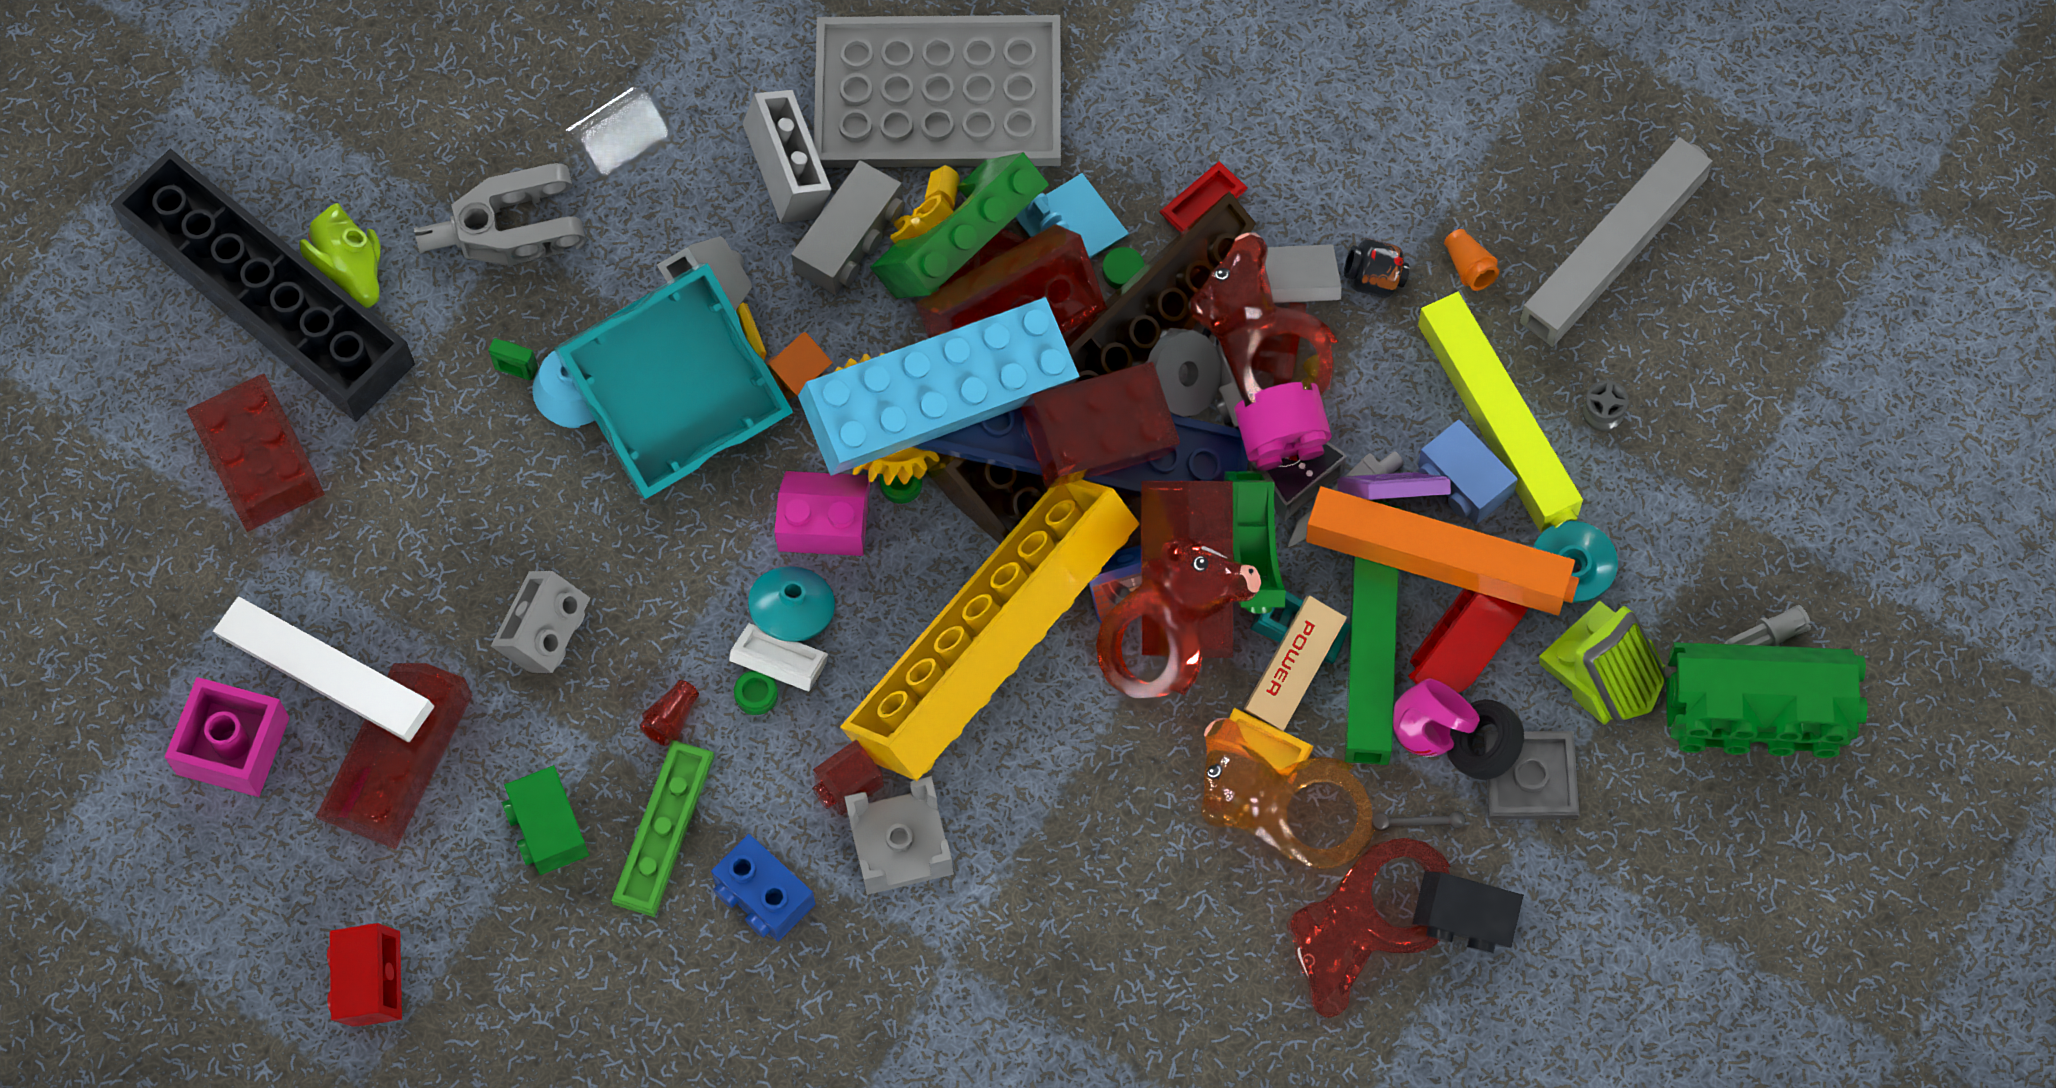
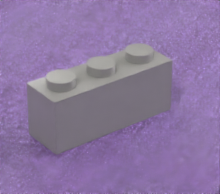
[742,90,831,223]
[791,160,905,295]

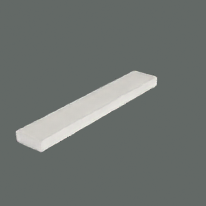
[213,596,435,742]

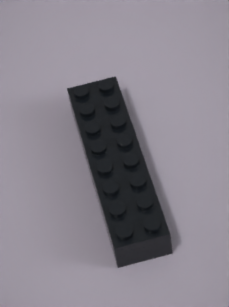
[110,148,415,422]

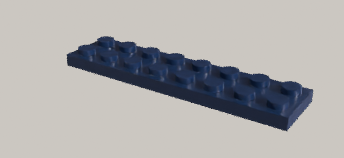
[912,391,1248,515]

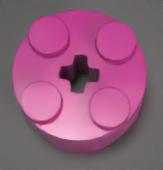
[1234,382,1332,471]

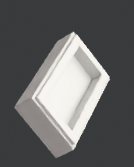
[729,623,828,692]

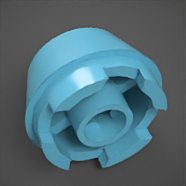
[532,351,595,428]

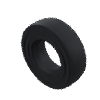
[1447,699,1524,780]

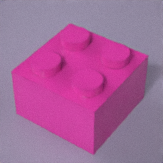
[165,677,290,797]

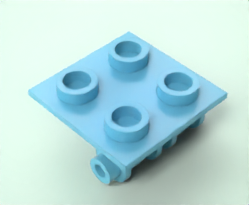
[1015,173,1129,277]

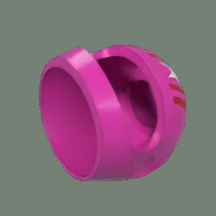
[1393,678,1480,757]

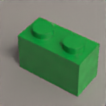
[501,765,590,875]

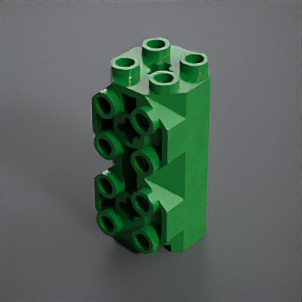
[1666,642,1868,758]

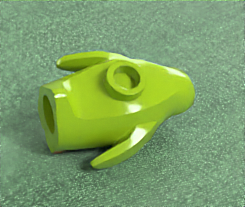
[299,203,380,309]

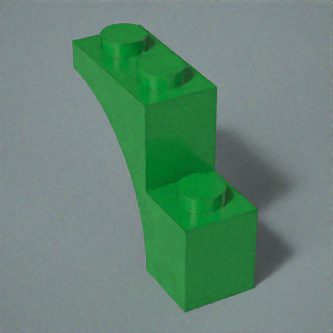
[1223,471,1286,613]

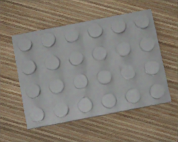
[814,15,1061,168]

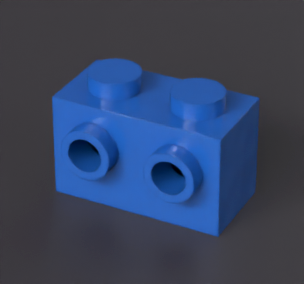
[711,834,816,942]

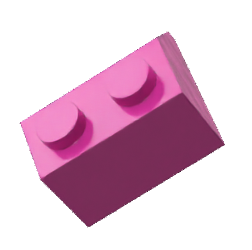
[774,471,870,556]

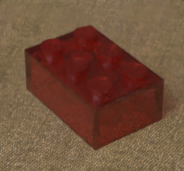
[1021,362,1180,489]
[186,373,325,532]

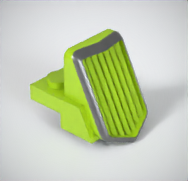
[1539,601,1666,725]

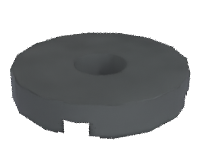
[1146,330,1221,417]

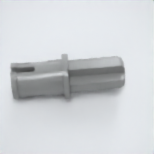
[1725,605,1811,646]

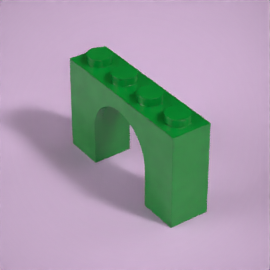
[870,152,1049,299]

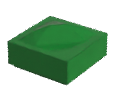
[488,338,538,381]

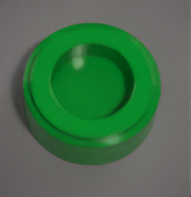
[1103,247,1144,290]
[880,474,923,504]
[734,670,778,715]

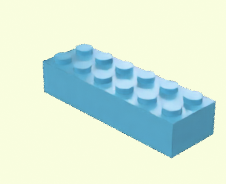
[798,297,1080,476]

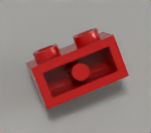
[327,923,402,1027]

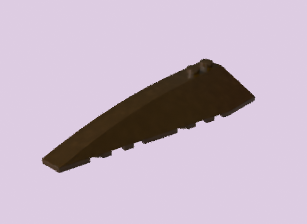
[926,192,1256,544]

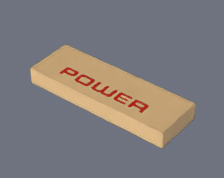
[1243,595,1347,731]

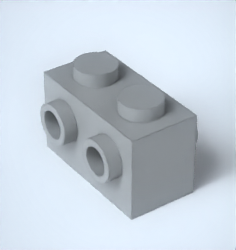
[491,571,590,673]

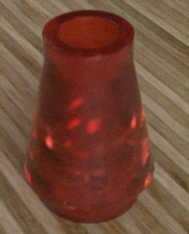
[640,680,699,746]

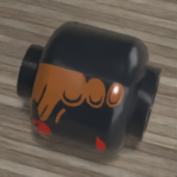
[1344,239,1410,298]

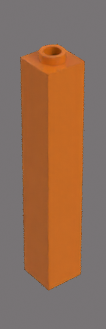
[1306,486,1579,616]

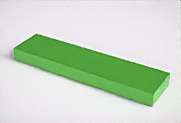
[611,740,715,917]

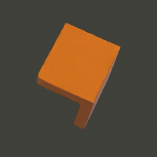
[765,332,833,400]

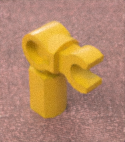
[890,165,960,243]

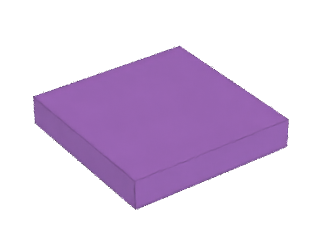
[1337,472,1451,499]

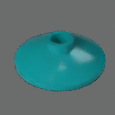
[1533,521,1618,603]
[748,566,835,642]

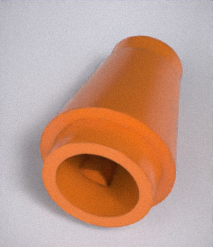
[1444,229,1500,291]

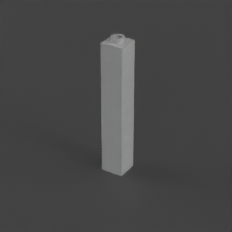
[1520,137,1713,347]

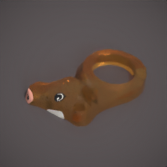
[1201,718,1375,870]

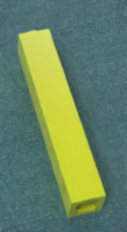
[1418,291,1583,533]

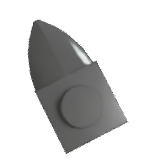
[1216,344,1243,429]

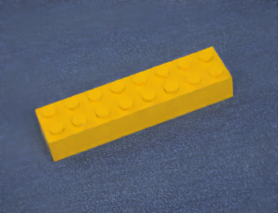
[840,479,1140,781]

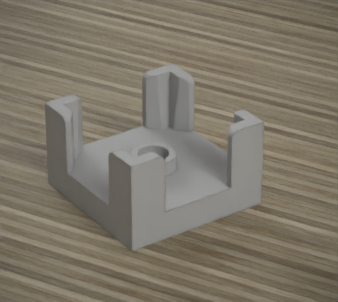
[844,776,954,895]

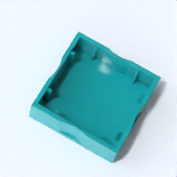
[553,263,793,499]

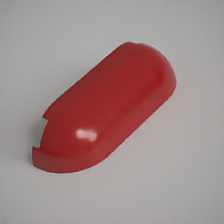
[1408,588,1529,694]

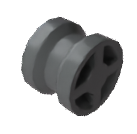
[1582,380,1629,431]

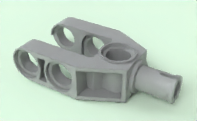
[414,163,587,266]

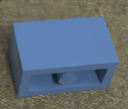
[1418,419,1518,525]

